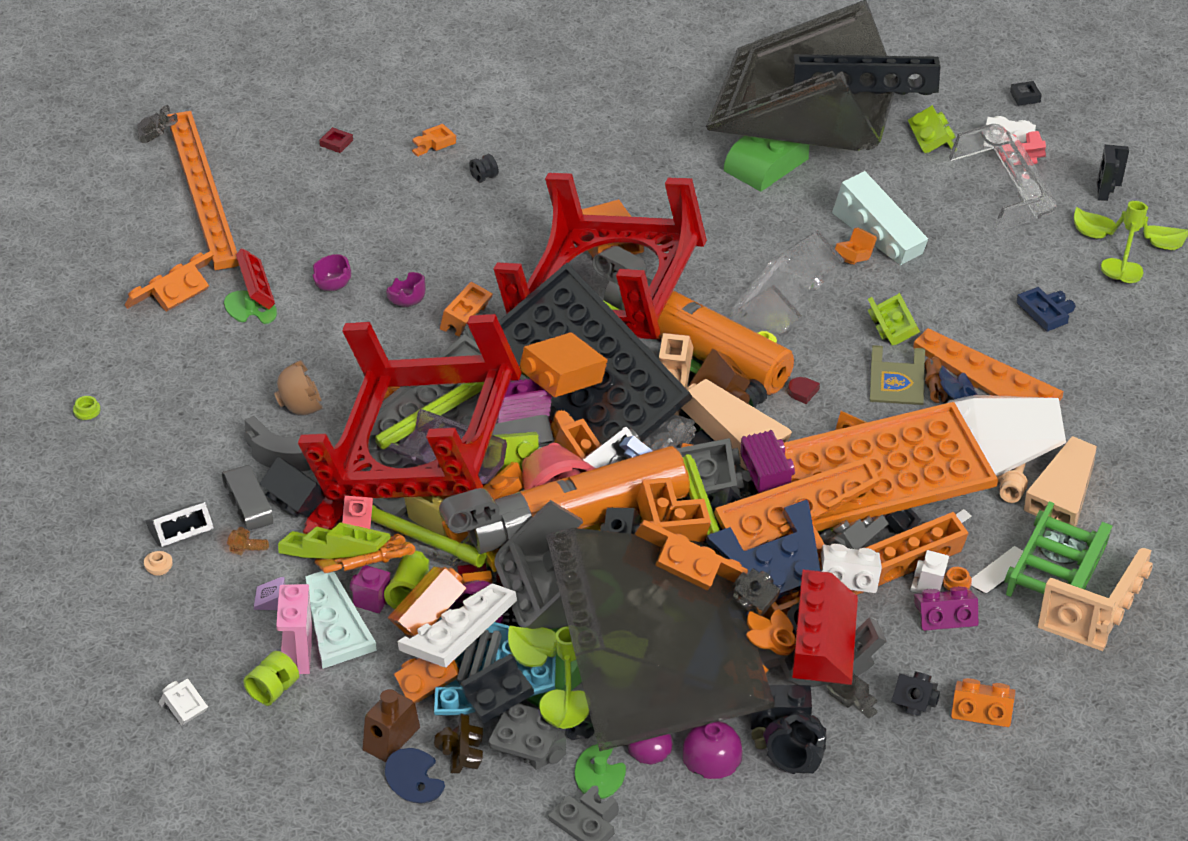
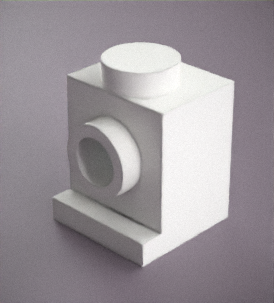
[910,550,949,594]

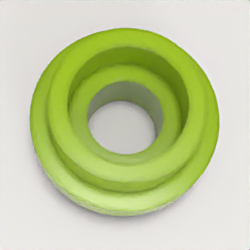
[73,396,100,420]

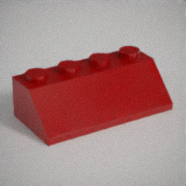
[792,570,858,685]

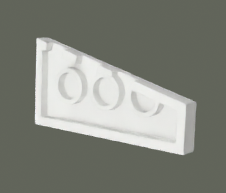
[397,583,517,668]

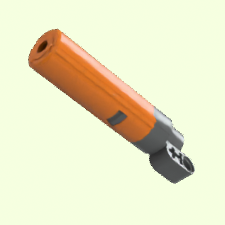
[592,246,794,395]
[439,446,690,554]

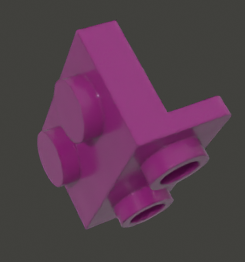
[914,587,979,630]

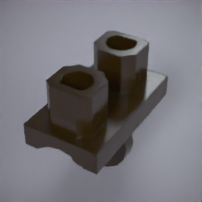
[434,713,483,773]

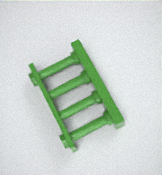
[1004,501,1113,597]

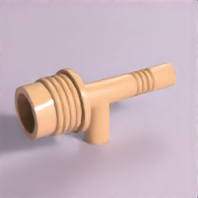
[997,463,1028,503]

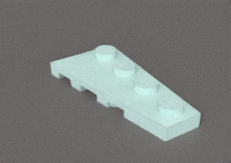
[305,571,377,669]

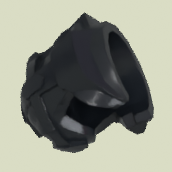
[763,711,827,774]

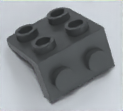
[489,704,566,762]

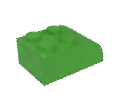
[724,117,810,192]

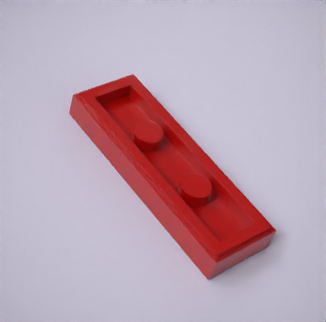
[236,248,275,309]

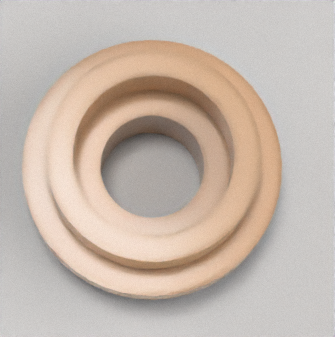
[144,551,173,575]

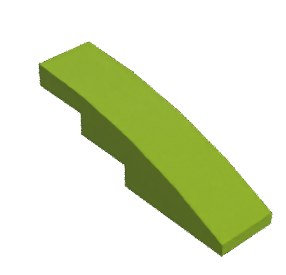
[278,522,390,559]

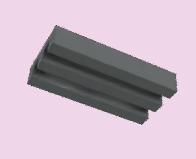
[457,630,502,685]

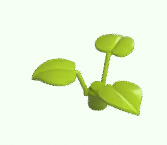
[1074,201,1188,283]
[508,626,647,729]

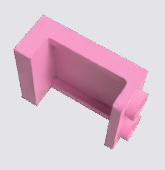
[276,584,313,674]

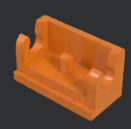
[440,282,493,337]

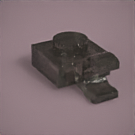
[137,105,178,143]
[827,673,878,719]

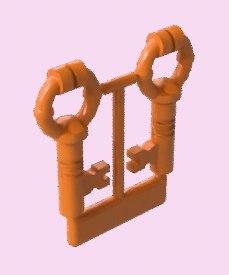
[315,533,415,573]

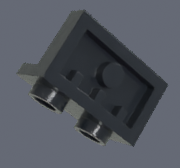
[1097,144,1129,201]
[461,654,535,724]

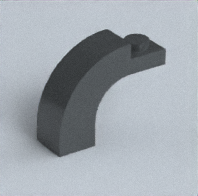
[244,416,335,472]
[779,617,887,687]

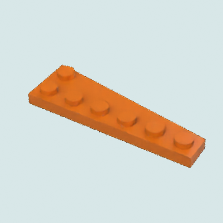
[913,328,1064,401]
[714,457,880,551]

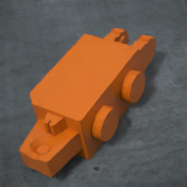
[550,410,600,459]

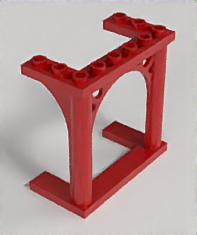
[493,173,707,339]
[298,314,522,500]

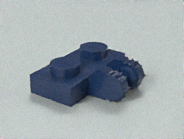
[1016,287,1076,332]

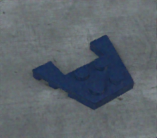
[706,500,821,602]

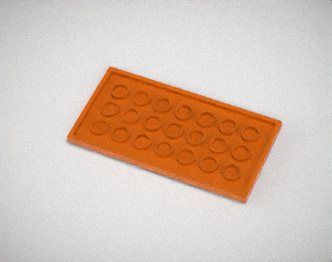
[784,402,998,536]

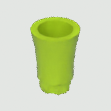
[384,551,430,609]

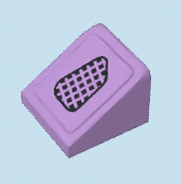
[254,577,285,610]

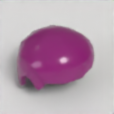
[312,254,352,291]
[386,272,426,307]
[627,720,672,765]

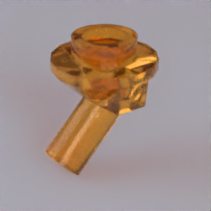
[227,527,269,555]

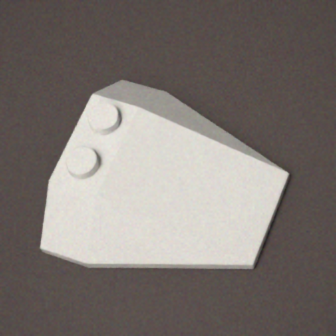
[948,395,1066,477]

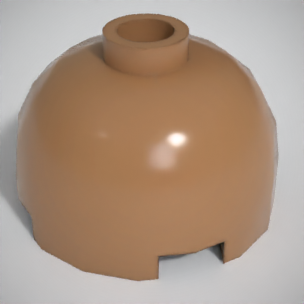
[274,360,323,415]

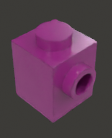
[350,565,391,614]

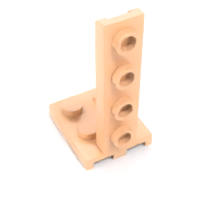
[1038,548,1153,651]

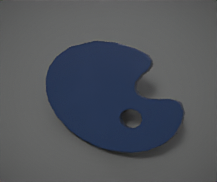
[385,748,445,804]

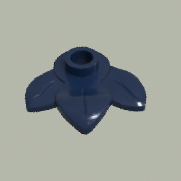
[939,366,978,399]

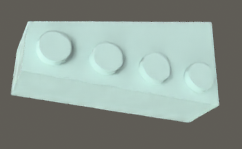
[832,171,928,265]

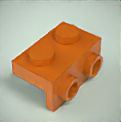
[394,658,459,704]
[951,678,1016,727]

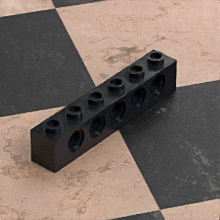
[793,54,941,95]

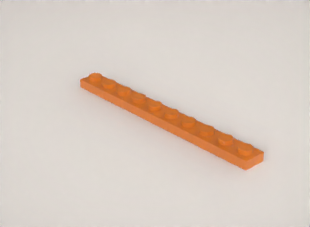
[167,111,239,270]

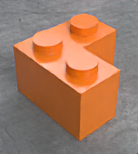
[637,477,711,547]

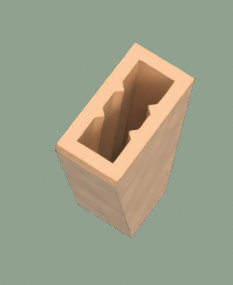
[682,379,792,470]
[1024,436,1097,527]

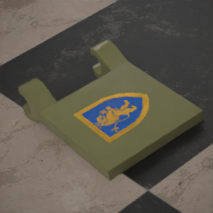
[870,345,925,405]

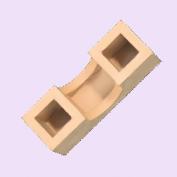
[659,333,694,415]

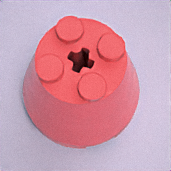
[522,443,596,490]

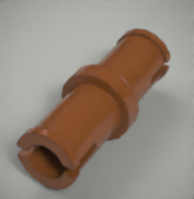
[924,357,947,403]

